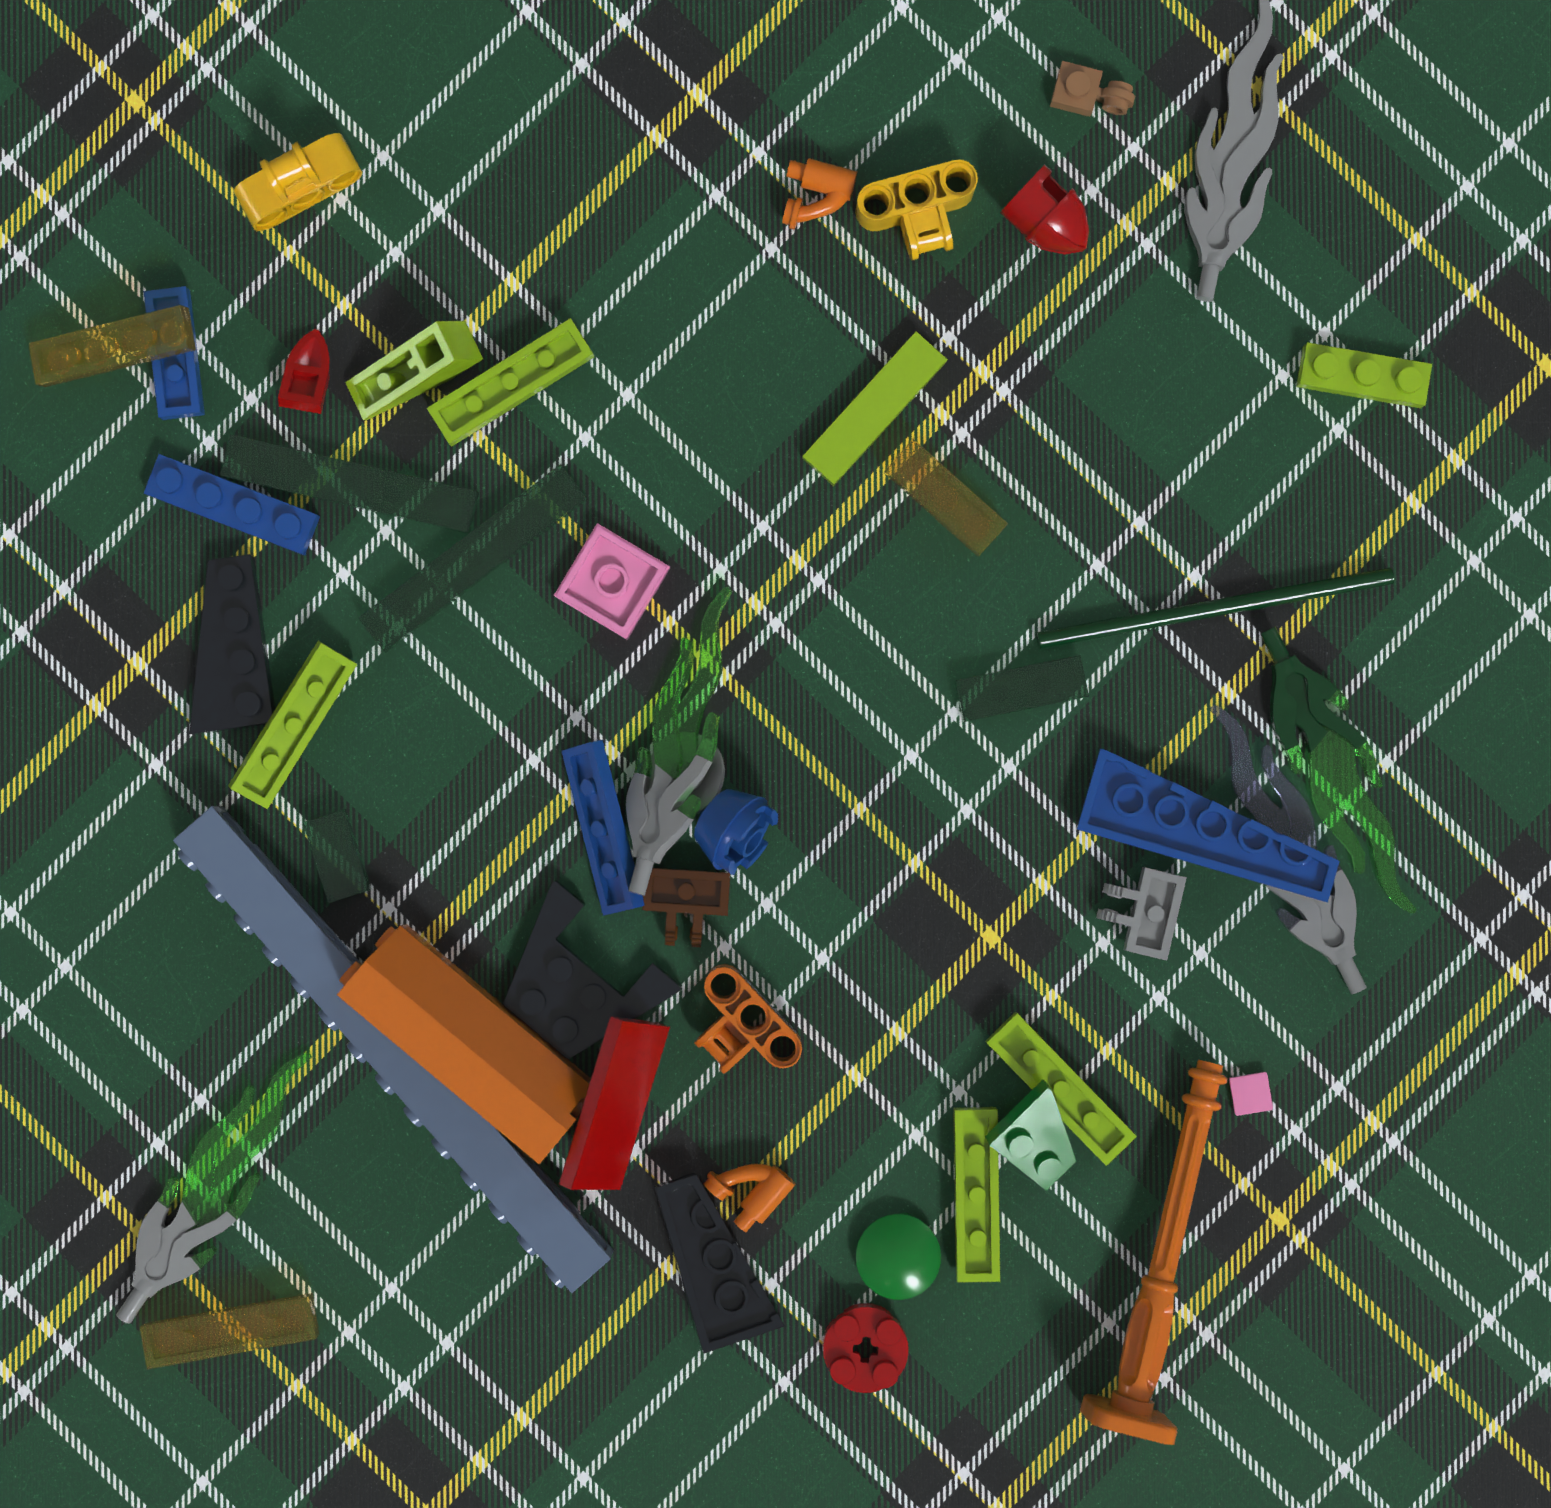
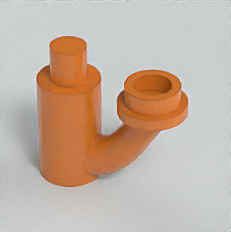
[782,158,858,230]
[704,1164,796,1232]

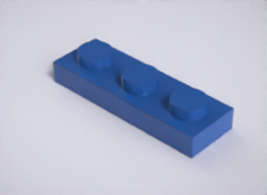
[143,286,205,420]

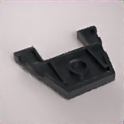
[503,880,682,1059]

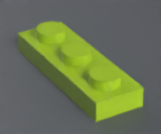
[1296,342,1432,408]

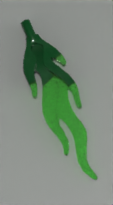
[1260,626,1417,913]

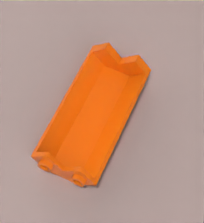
[337,924,591,1164]

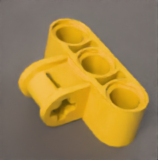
[234,133,362,231]
[856,160,978,261]

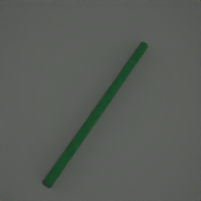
[1036,567,1394,649]

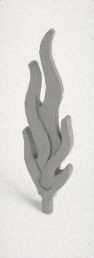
[1185,0,1284,302]

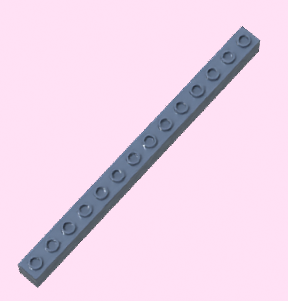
[173,806,614,1293]

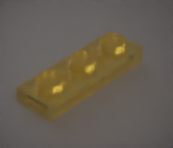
[884,439,1008,557]

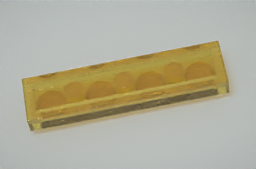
[29,305,196,387]
[140,1293,320,1369]

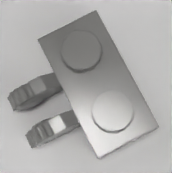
[1096,867,1187,961]

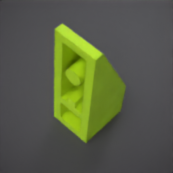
[345,321,483,420]

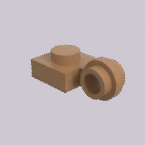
[1050,61,1135,117]

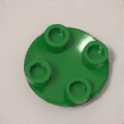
[856,1213,941,1300]

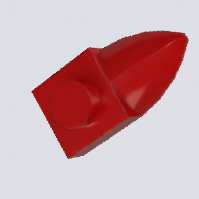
[278,329,330,414]

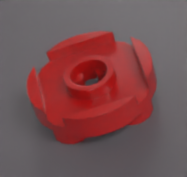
[823,1303,908,1393]

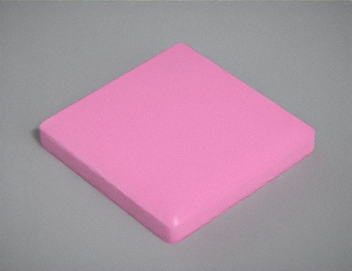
[1229,1072,1273,1116]

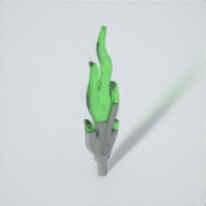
[626,587,732,896]
[116,1053,312,1324]

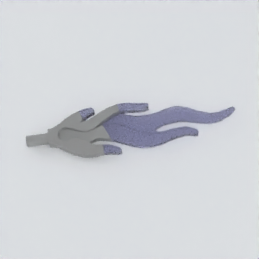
[1209,705,1367,994]

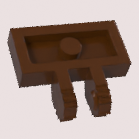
[642,868,731,948]

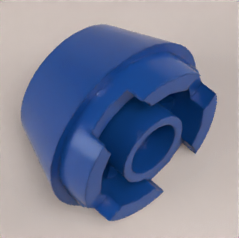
[694,789,778,875]

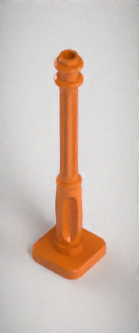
[1080,1059,1227,1445]

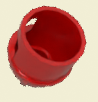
[1000,164,1089,254]

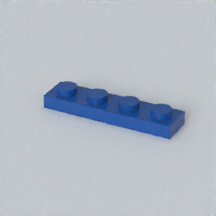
[144,454,320,556]
[562,740,645,916]

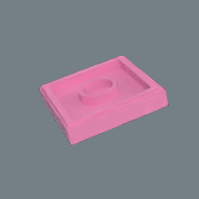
[554,523,670,640]

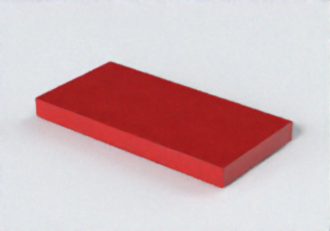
[559,1016,670,1190]

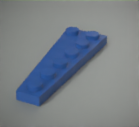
[1076,748,1340,902]

